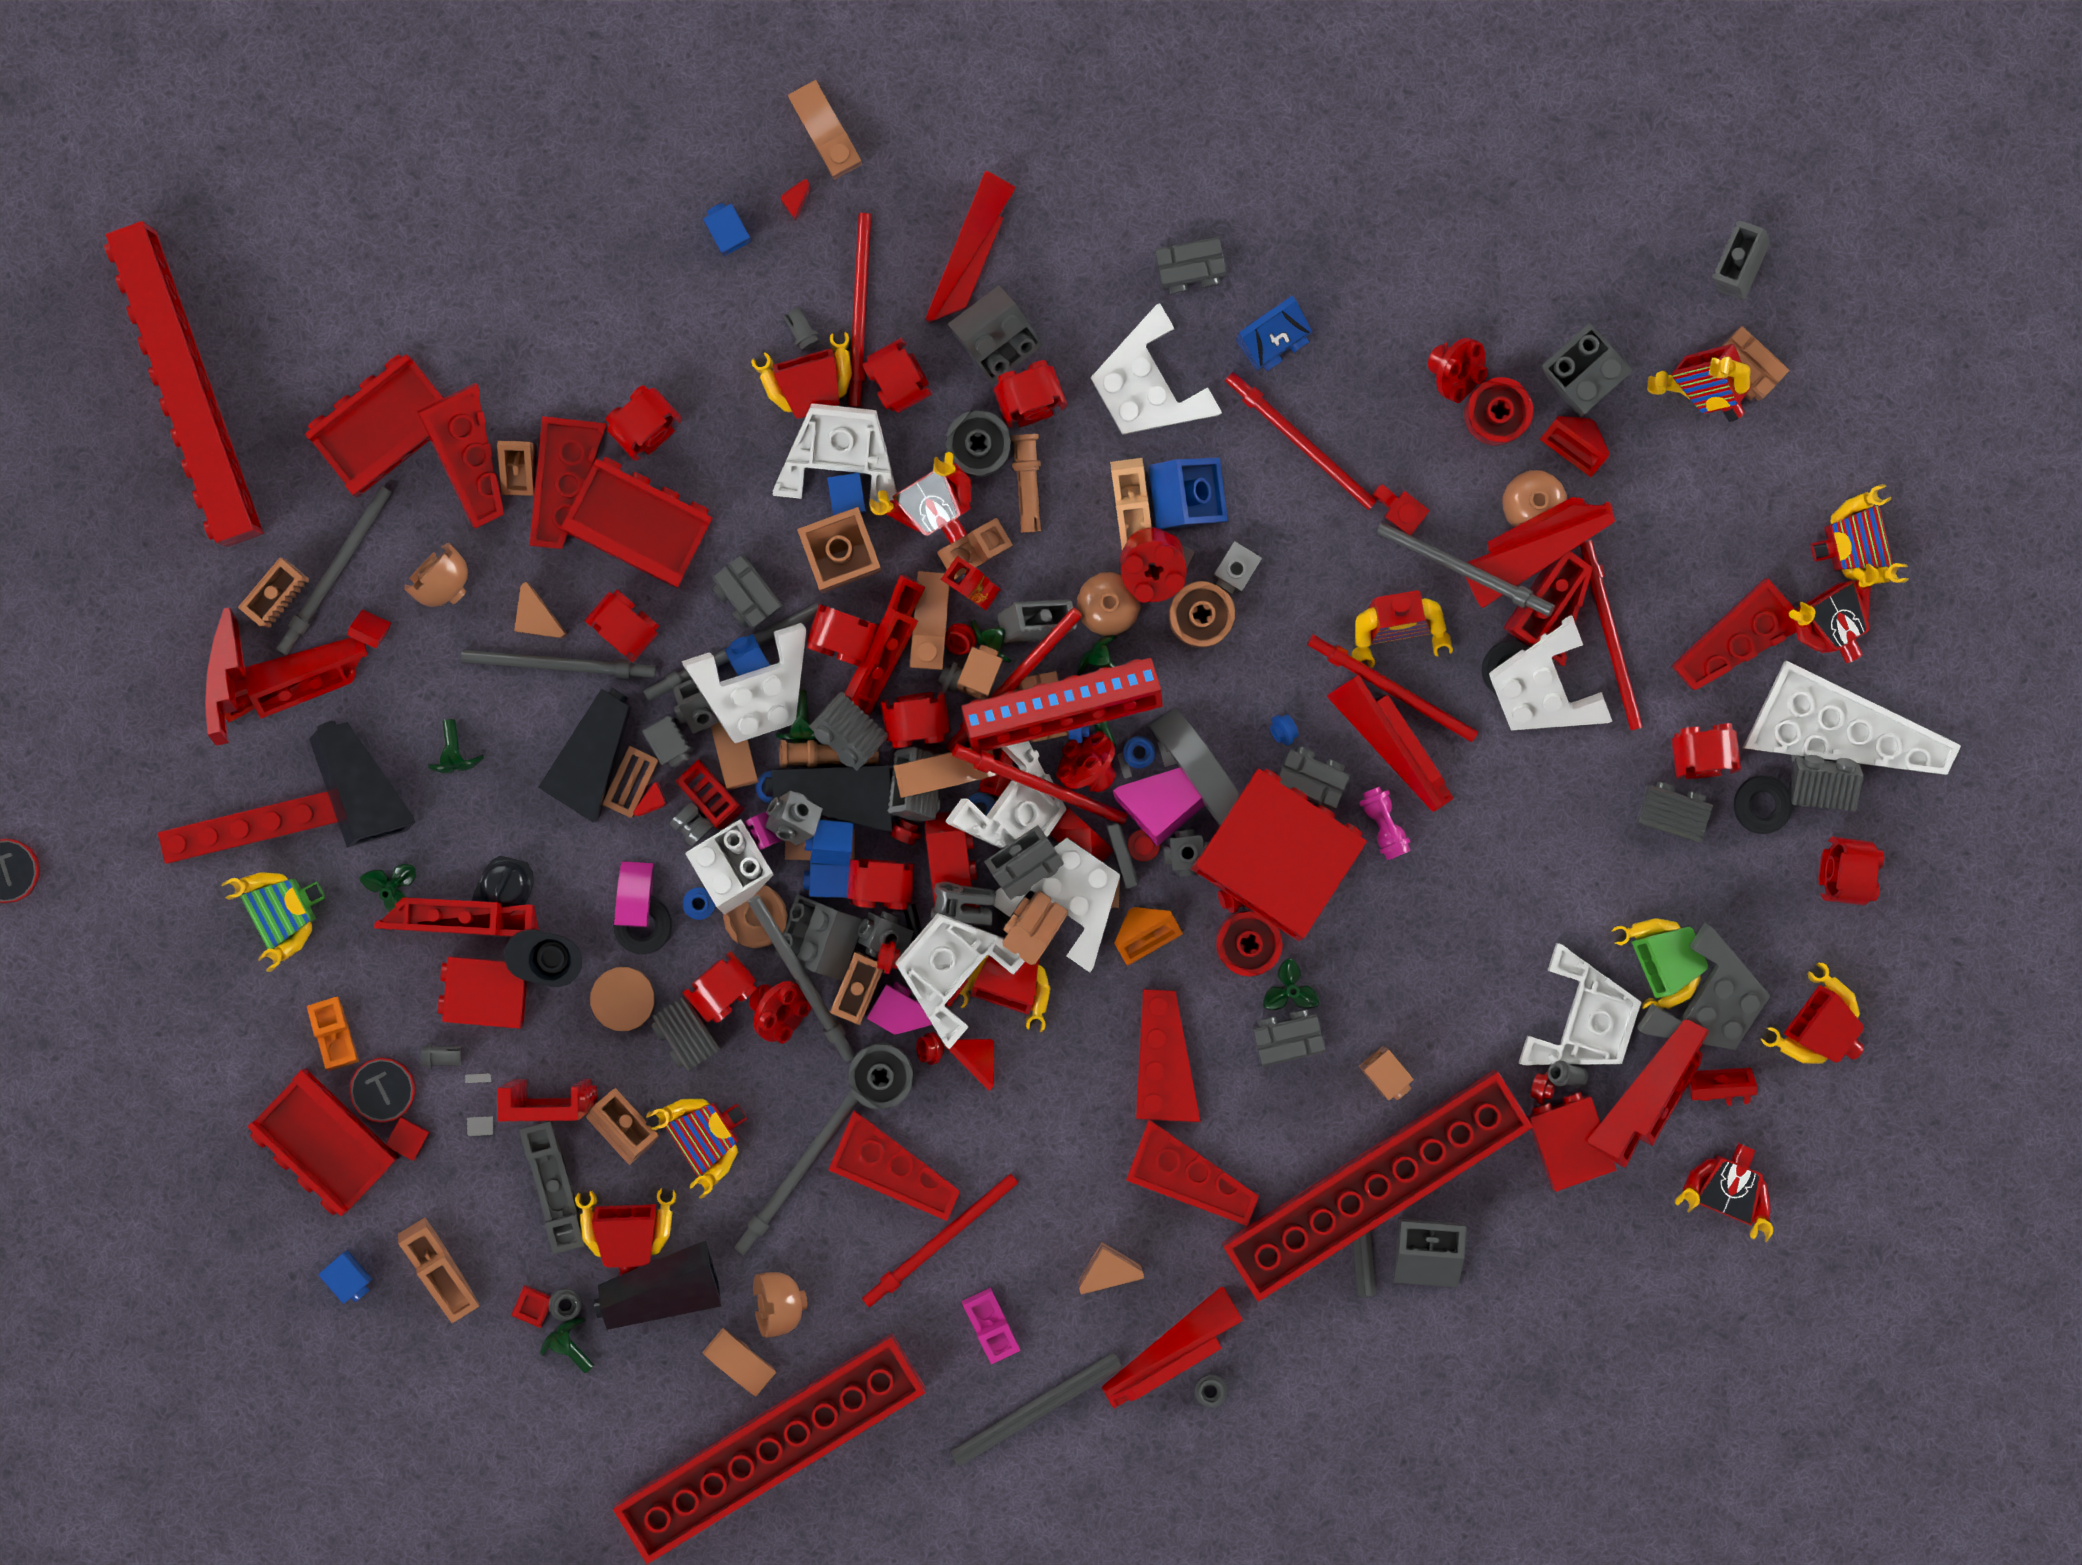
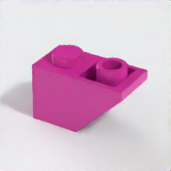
[867,982,932,1035]

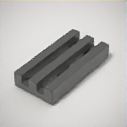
[1107,823,1138,889]

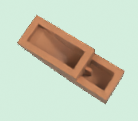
[894,747,998,798]
[398,1217,479,1323]

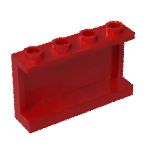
[305,354,443,498]
[560,457,713,589]
[247,1068,400,1216]
[497,1078,598,1122]

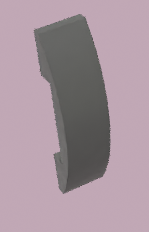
[1149,708,1240,825]
[519,1121,585,1254]

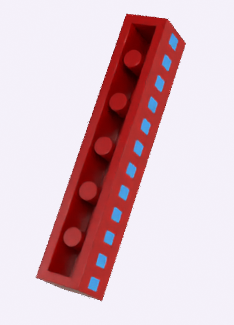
[961,658,1163,752]

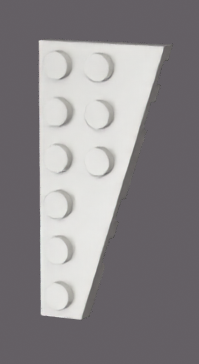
[1743,661,1961,775]

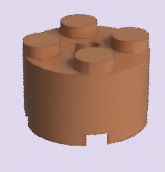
[1168,581,1235,648]

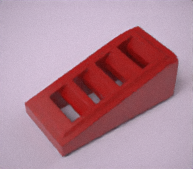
[675,759,745,831]

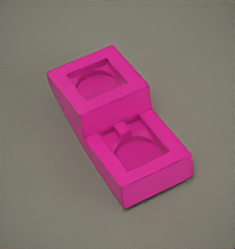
[614,862,654,927]
[962,1287,1020,1365]

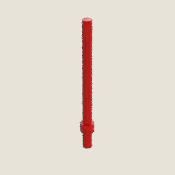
[848,213,871,408]
[1225,372,1377,510]
[1580,540,1643,730]
[946,607,1083,752]
[1307,634,1478,742]
[952,744,1127,825]
[862,1173,1019,1308]

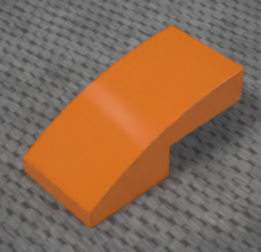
[307,996,359,1071]

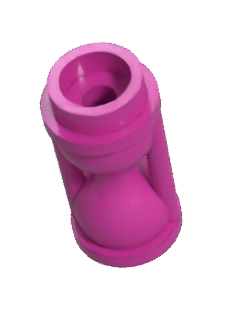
[1359,786,1411,860]

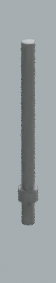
[276,485,392,656]
[1377,522,1555,617]
[643,603,818,701]
[461,650,656,679]
[748,895,856,1062]
[734,1091,859,1255]

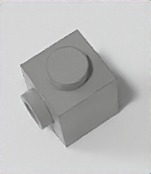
[1213,541,1262,594]

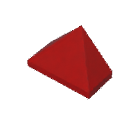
[1539,416,1610,477]
[1050,806,1113,862]
[943,1039,994,1091]

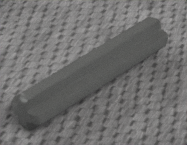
[1352,1231,1376,1297]

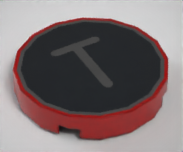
[0,839,40,903]
[350,1057,416,1123]

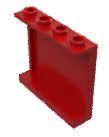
[1191,768,1367,942]

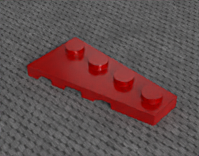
[417,383,504,529]
[529,416,607,549]
[1671,578,1796,690]
[1136,989,1201,1122]
[828,1110,960,1221]
[1126,1119,1259,1226]

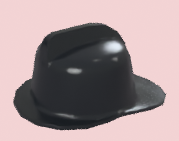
[472,855,534,907]
[504,929,582,987]

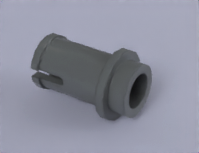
[782,307,819,351]
[421,1043,462,1069]
[1548,1060,1588,1087]

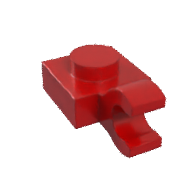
[1372,484,1430,536]

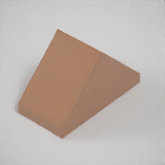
[497,441,536,496]
[514,582,568,639]

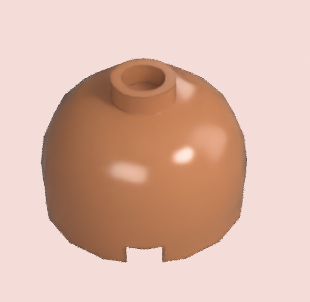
[1502,470,1567,528]
[404,543,468,607]
[1077,572,1141,636]
[753,1272,807,1338]

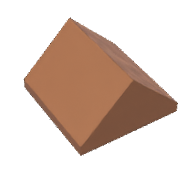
[1078,1241,1144,1294]

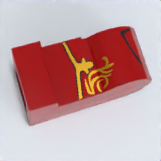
[940,556,1001,611]

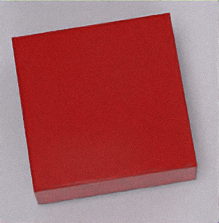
[347,609,391,648]
[385,1117,430,1161]
[511,1285,551,1328]

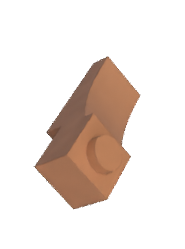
[788,80,862,180]
[910,571,949,670]

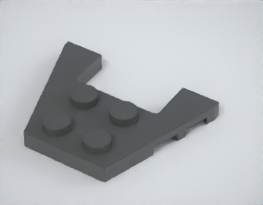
[1637,922,1770,1050]

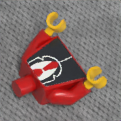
[870,452,971,544]
[1789,563,1879,663]
[1675,1143,1774,1242]

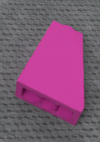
[1113,768,1205,846]

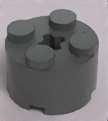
[946,411,1011,479]
[848,1042,914,1109]

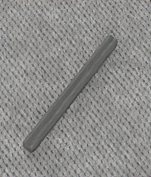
[951,1353,1122,1466]

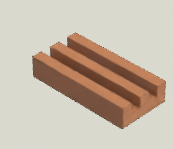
[602,746,659,818]

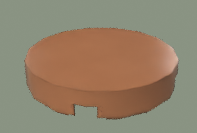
[723,885,788,949]
[590,967,655,1031]

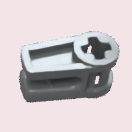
[930,882,996,925]

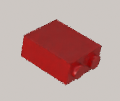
[438,956,528,1029]
[1526,1091,1617,1192]

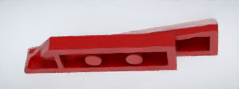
[925,170,1016,323]
[1465,497,1615,608]
[845,574,926,716]
[225,637,368,723]
[1327,675,1454,812]
[374,897,539,937]
[1588,1020,1709,1168]
[1102,1287,1243,1409]

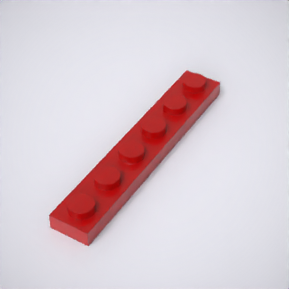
[157,792,338,864]

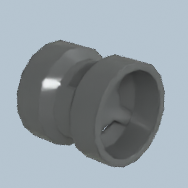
[669,802,714,847]

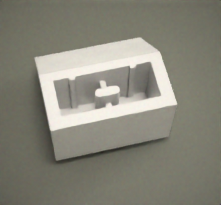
[685,819,774,915]

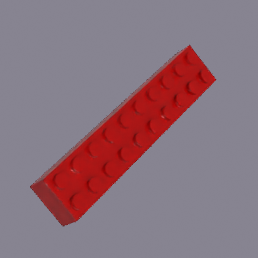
[104,221,264,547]
[1221,1070,1533,1302]
[613,1333,926,1565]

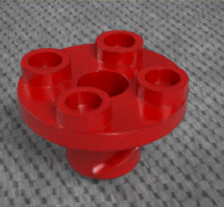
[1428,338,1488,403]
[1056,731,1116,792]
[749,981,812,1044]

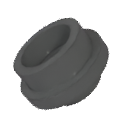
[938,662,963,693]
[549,1288,581,1321]
[1194,1375,1227,1408]

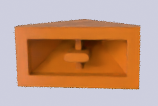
[1114,907,1183,966]

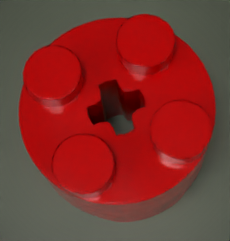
[862,337,933,413]
[993,360,1068,428]
[1464,377,1533,446]
[606,385,682,461]
[1120,527,1187,603]
[584,589,659,663]
[806,604,879,666]
[881,692,951,748]
[1671,723,1741,779]
[1818,837,1884,906]
[847,859,915,910]
[1215,910,1283,977]
[682,951,757,1023]

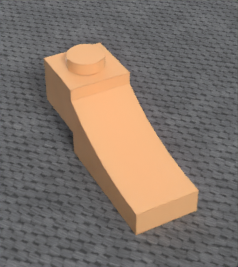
[1110,458,1152,550]

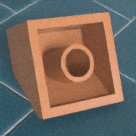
[797,507,882,594]

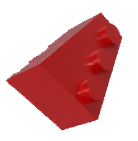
[1503,551,1593,666]
[925,811,981,907]

